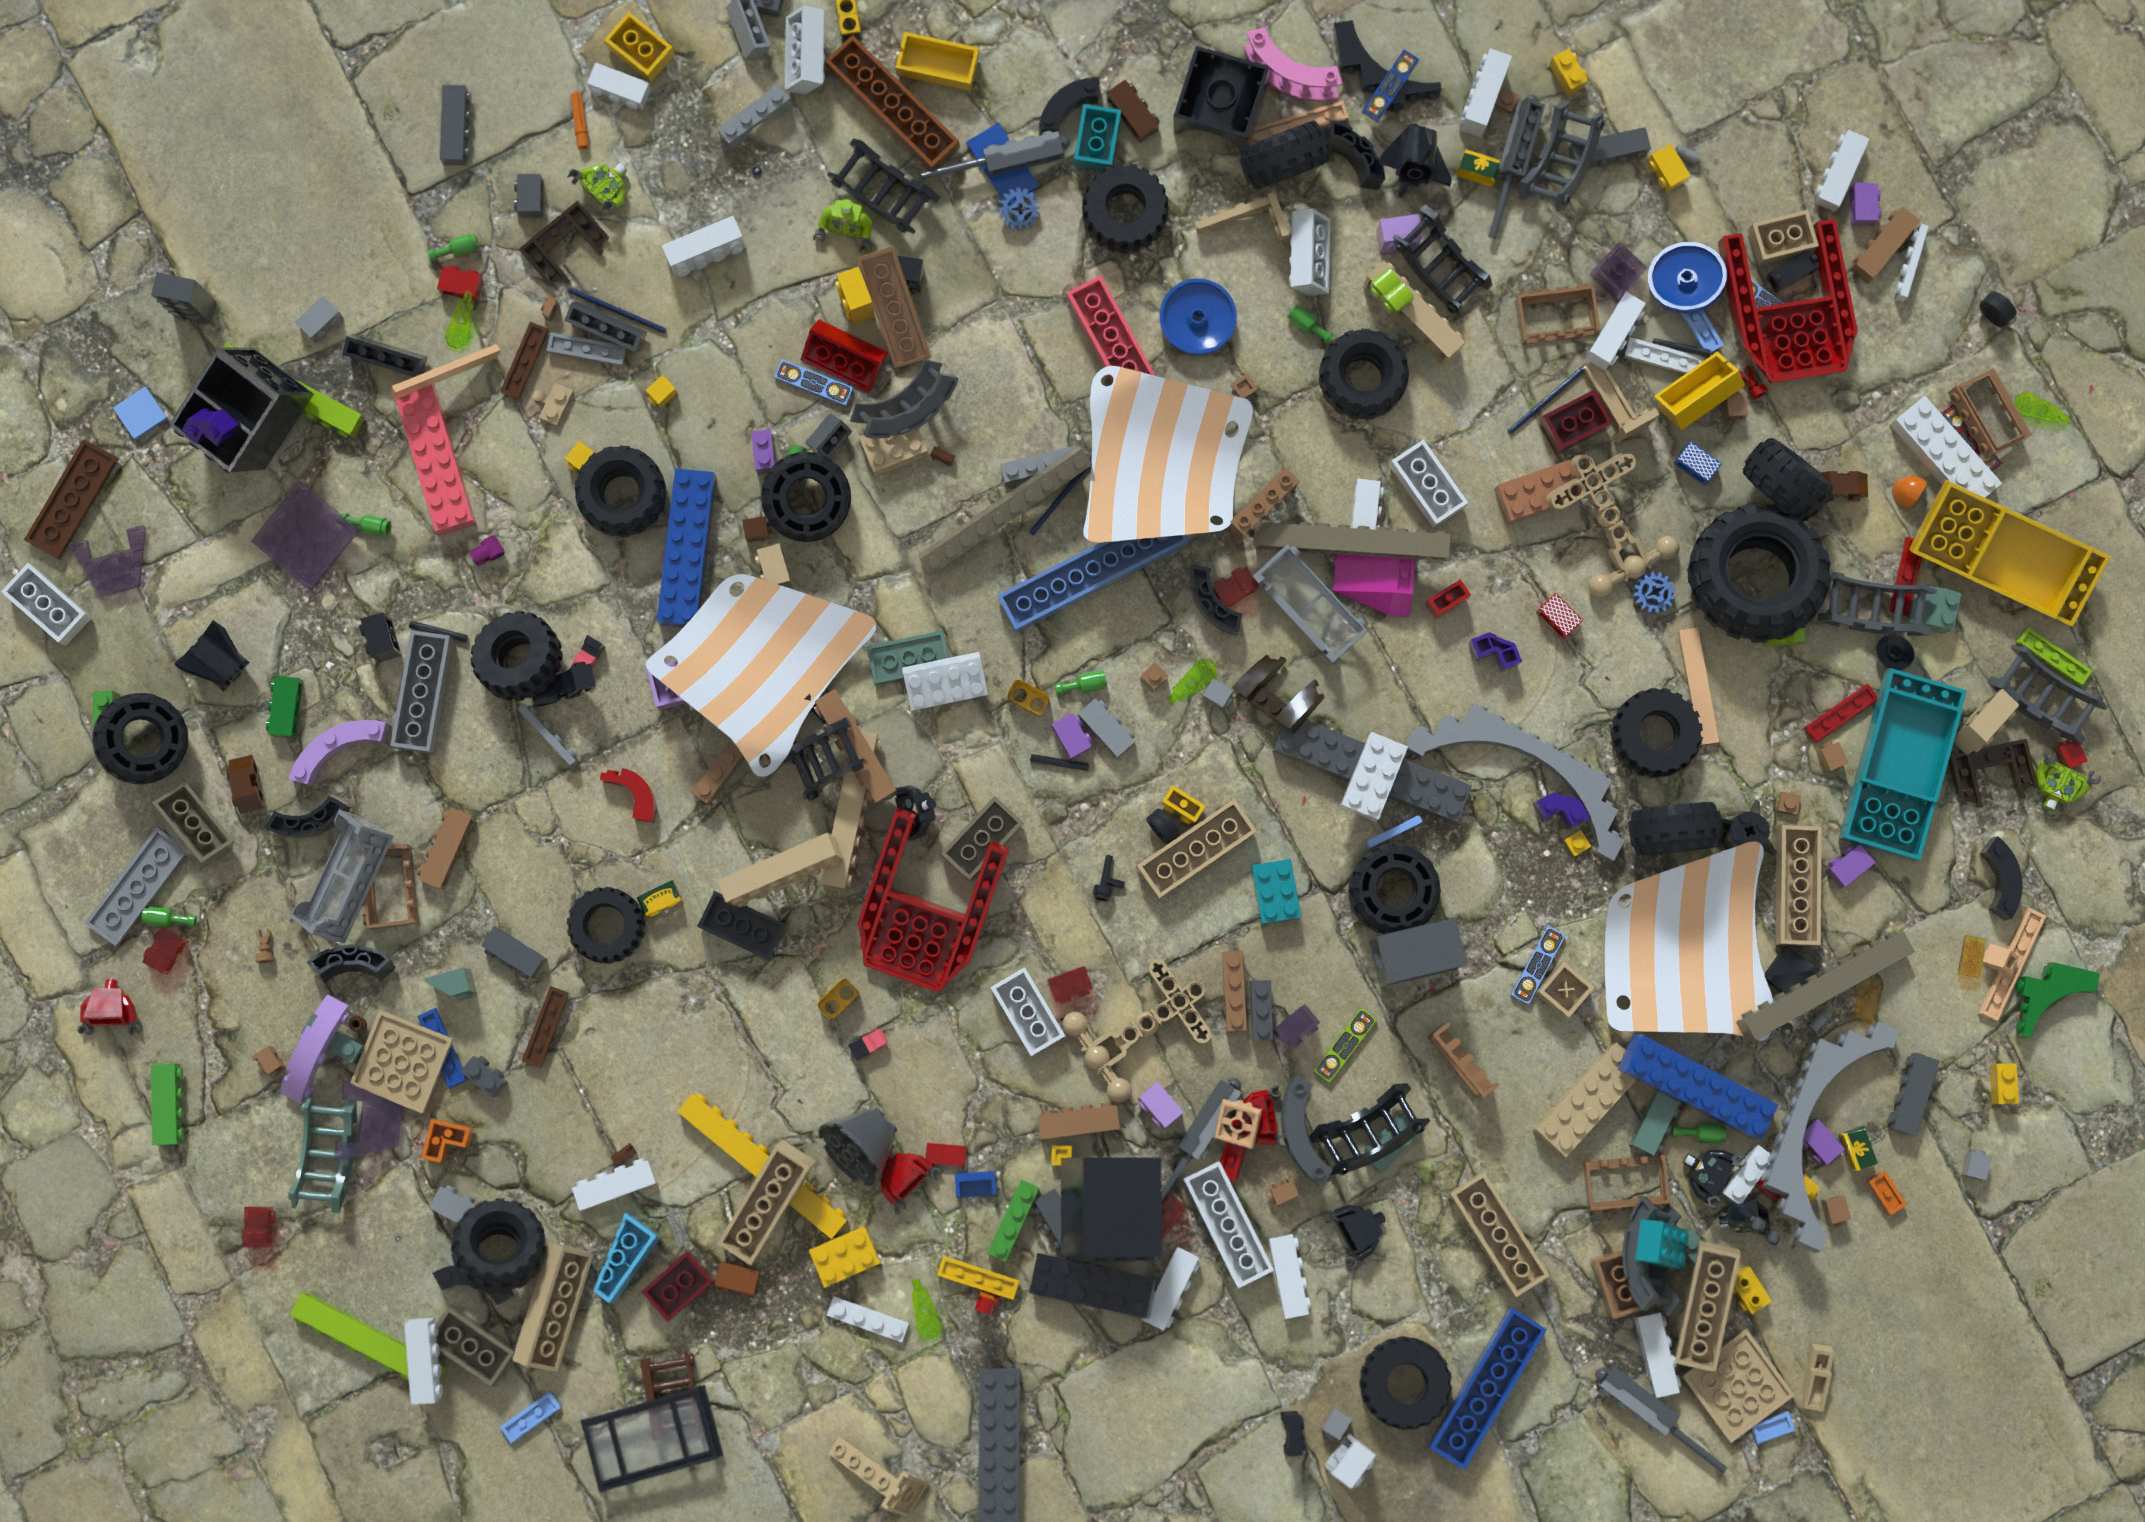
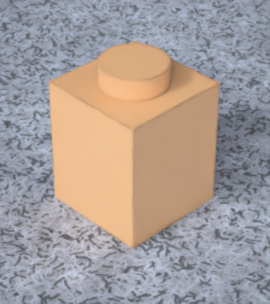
[1983,944,2019,974]

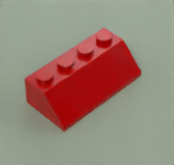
[800,319,888,393]

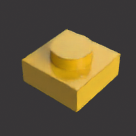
[1563,830,1591,857]
[1051,1145,1072,1165]

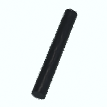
[1652,338,1711,357]
[409,621,468,643]
[1030,754,1089,771]

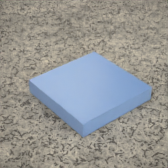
[113,386,168,440]

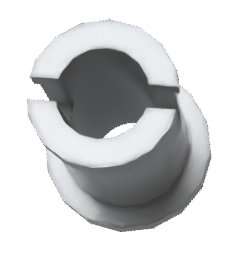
[1675,145,1700,164]
[1808,1008,1833,1034]

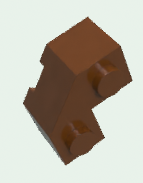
[1821,471,1868,502]
[226,755,264,814]

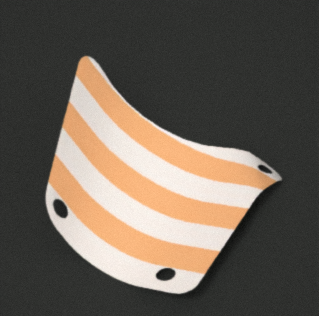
[1083,366,1253,543]
[646,574,876,777]
[1605,842,1773,1041]

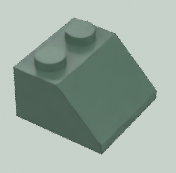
[1907,585,1962,633]
[425,967,477,1000]

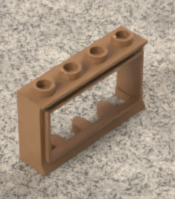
[1515,284,1601,345]
[1948,368,2032,459]
[1228,467,1299,544]
[357,844,418,930]
[1427,1023,1500,1099]
[1582,1155,1671,1214]

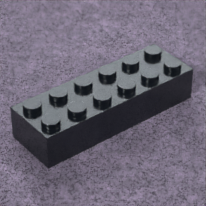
[1029,1253,1158,1319]

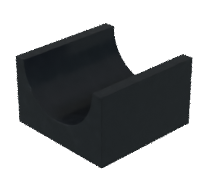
[1173,46,1270,151]

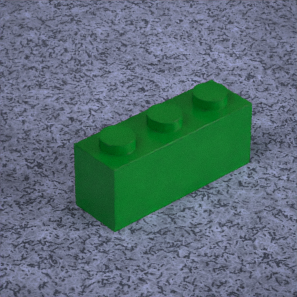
[266,676,303,739]

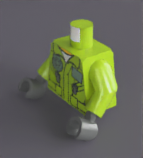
[567,163,627,216]
[813,199,873,253]
[2035,750,2101,811]

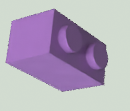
[1850,183,1881,226]
[751,429,776,474]
[1052,713,1093,760]
[1826,844,1876,889]
[1803,1119,1845,1165]

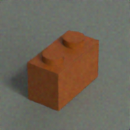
[715,1261,761,1297]

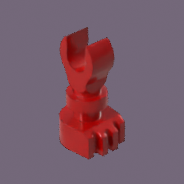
[1739,366,1768,400]

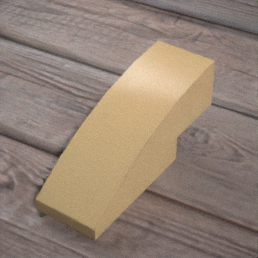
[1803,1343,1834,1412]

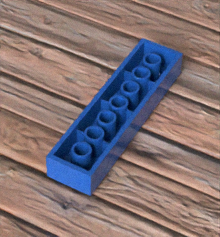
[657,468,717,628]
[1617,1034,1778,1141]
[1427,1307,1547,1470]

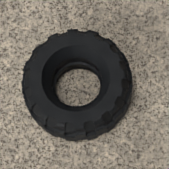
[1240,120,1330,190]
[1319,328,1409,420]
[1743,438,1833,521]
[574,445,667,537]
[761,452,851,542]
[92,693,188,785]
[1629,802,1723,856]
[1348,844,1441,935]
[451,1198,546,1294]

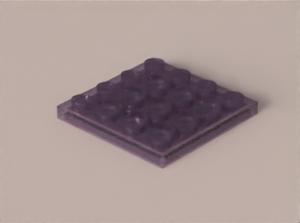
[251,481,360,591]

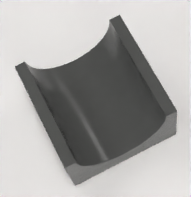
[1369,918,1468,988]

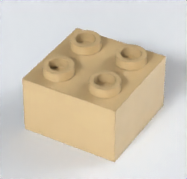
[755,543,793,588]
[1535,962,1595,1019]

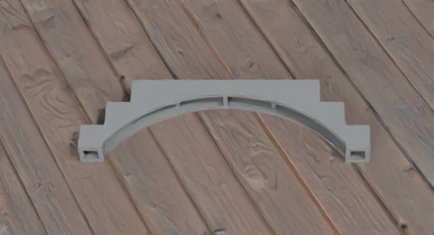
[1405,704,1625,863]
[1761,1022,1900,1253]

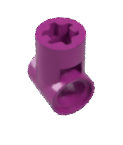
[469,535,505,567]

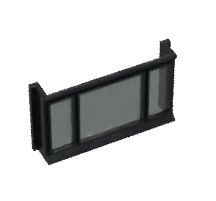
[581,1384,724,1493]

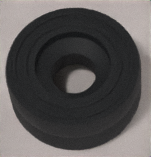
[1979,291,2017,327]
[1146,808,1181,845]

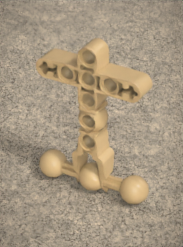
[1546,453,1680,598]
[1062,959,1211,1103]

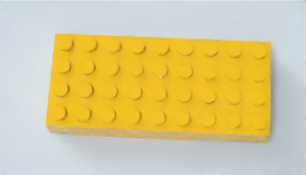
[1909,479,2111,627]

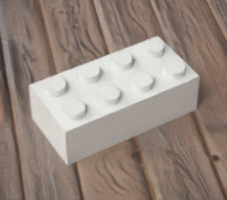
[785,5,826,95]
[1459,48,1512,138]
[1289,208,1330,296]
[662,216,746,277]
[1389,439,1468,529]
[1,563,93,646]
[902,652,988,711]
[1339,732,1408,822]
[990,967,1065,1057]
[1324,1433,1376,1489]

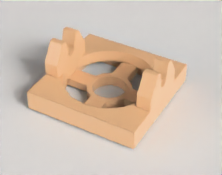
[1214,1099,1262,1149]

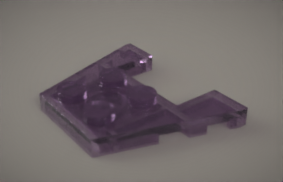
[69,525,146,597]
[334,1081,403,1160]

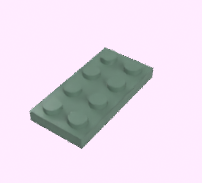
[867,630,949,685]

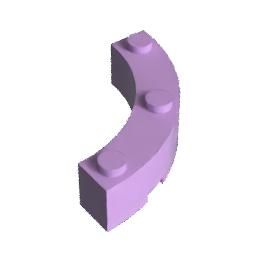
[288,720,391,787]
[280,994,349,1104]

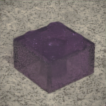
[1590,242,1648,301]
[1273,1004,1320,1049]

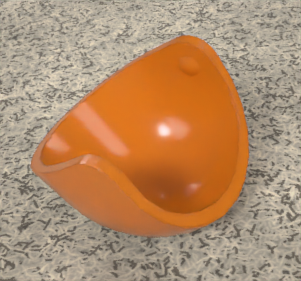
[1892,476,1927,510]

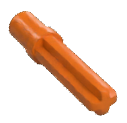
[570,92,589,149]

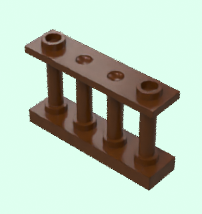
[640,1350,703,1441]

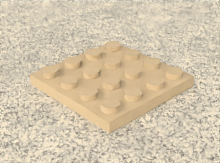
[350,1010,454,1114]
[1681,1329,1795,1443]

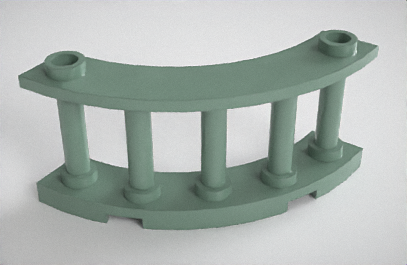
[288,1095,357,1213]

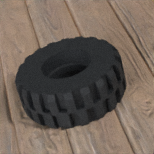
[1082,163,1169,254]
[470,611,563,701]
[1611,688,1703,778]
[1359,1336,1452,1430]

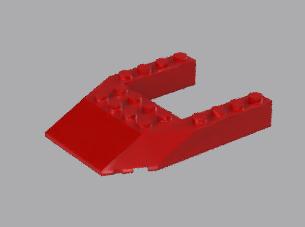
[1717,219,1858,384]
[857,808,1010,992]

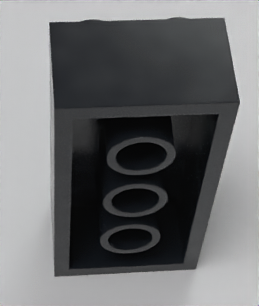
[697,891,788,962]

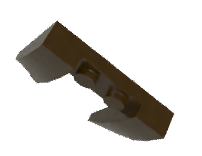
[519,200,609,287]
[1232,655,1325,735]
[1948,739,2038,808]

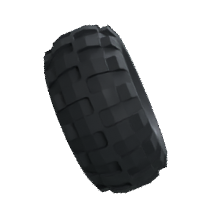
[1687,504,1831,643]

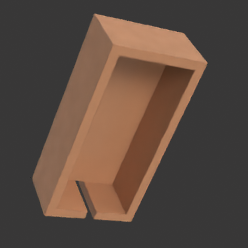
[1494,460,1582,525]

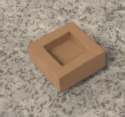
[1494,87,1520,114]
[541,296,560,321]
[1231,374,1258,399]
[1776,792,1801,815]

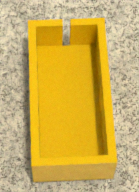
[896,32,979,92]
[1654,352,1745,431]

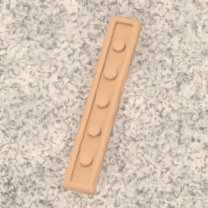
[1250,101,1349,145]
[390,344,500,400]
[1678,628,1719,746]
[1978,907,2046,1022]

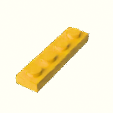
[937,1256,1020,1300]

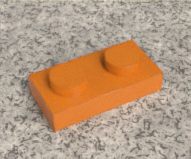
[1867,1171,1907,1215]

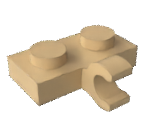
[532,383,574,426]

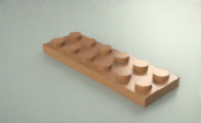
[857,246,932,368]

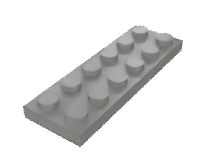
[84,827,186,947]

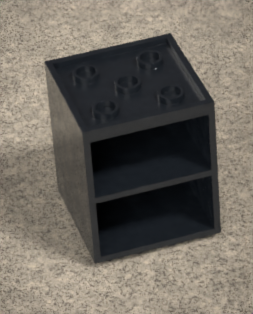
[169,347,314,473]
[1061,1157,1162,1262]

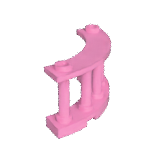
[1244,27,1342,102]

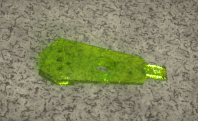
[444,290,473,349]
[2014,391,2071,424]
[1167,659,1217,705]
[911,1279,943,1339]

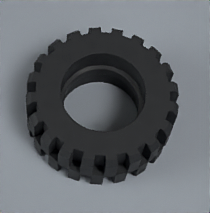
[566,887,646,964]

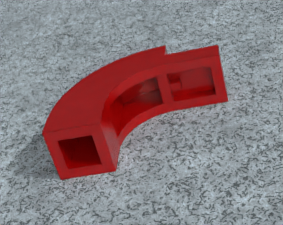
[600,768,656,823]

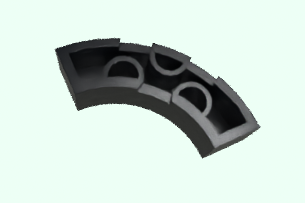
[1039,77,1100,136]
[1324,120,1385,190]
[1190,565,1242,636]
[531,662,596,708]
[265,796,351,838]
[1979,836,2023,921]
[306,944,396,983]
[432,1265,519,1305]

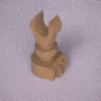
[255,928,274,964]

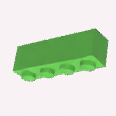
[151,1064,185,1145]
[988,1179,1039,1262]

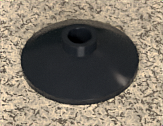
[1876,635,1915,670]

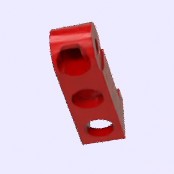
[974,1290,1000,1315]

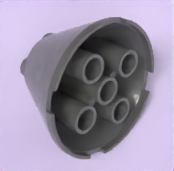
[818,1108,897,1187]

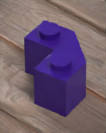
[182,409,238,446]
[1468,632,1522,672]
[1533,792,1590,829]

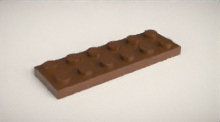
[24,439,119,559]

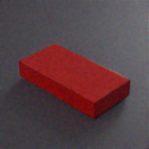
[926,1143,967,1166]

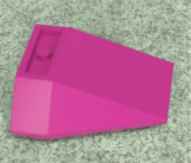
[1333,554,1415,617]

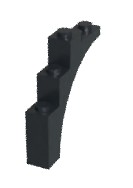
[1332,20,1442,112]

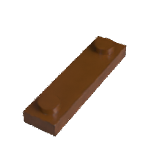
[500,322,549,400]
[522,986,570,1068]

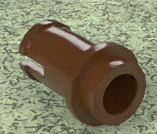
[929,446,956,467]
[349,1016,367,1032]
[611,1143,637,1166]

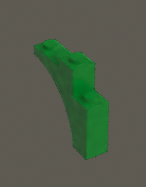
[2016,962,2100,1038]

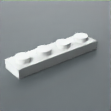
[1894,224,1929,302]
[1624,337,1704,374]
[826,1296,909,1342]

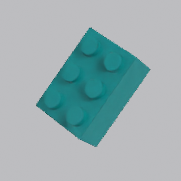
[1074,104,1121,171]
[1251,859,1301,925]
[1635,1219,1689,1270]

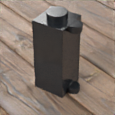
[1766,250,1820,293]

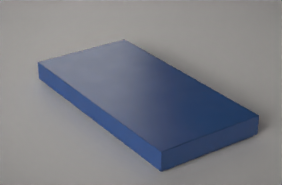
[966,122,1039,205]

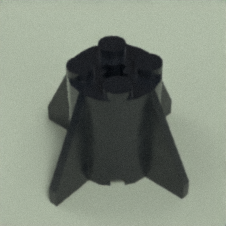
[1379,123,1452,198]
[174,620,250,692]
[1721,800,1777,856]

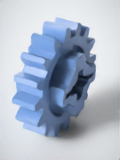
[997,187,1040,230]
[1632,572,1676,615]

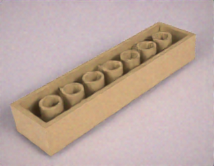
[821,730,882,892]

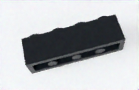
[342,334,427,377]

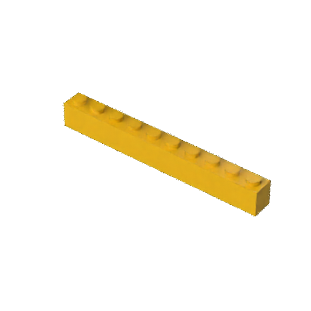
[677,1093,848,1239]

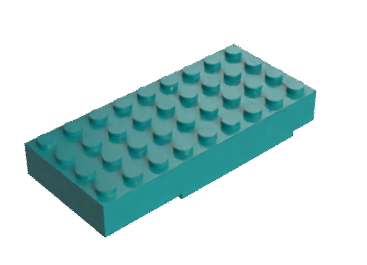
[1838,668,1967,861]

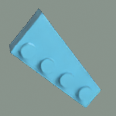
[593,1213,662,1304]

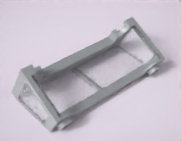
[1253,544,1368,664]
[290,809,394,943]

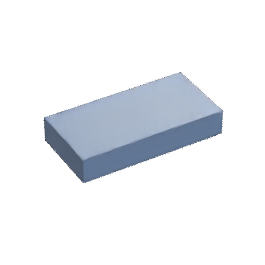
[1751,1411,1796,1444]

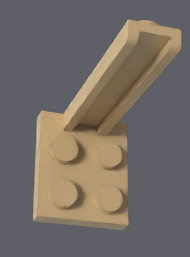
[1195,191,1290,246]
[1582,362,1659,444]
[828,1436,930,1517]

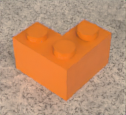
[421,1119,474,1163]

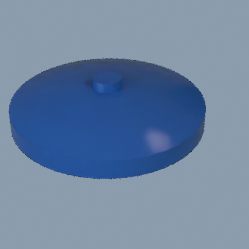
[1648,242,1727,314]
[1159,278,1237,356]

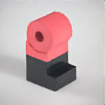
[571,635,605,667]
[848,1029,889,1061]

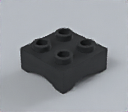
[1764,945,1820,994]
[1280,1411,1306,1457]

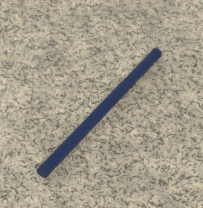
[569,288,667,333]
[1508,364,1587,434]
[1029,456,1092,535]

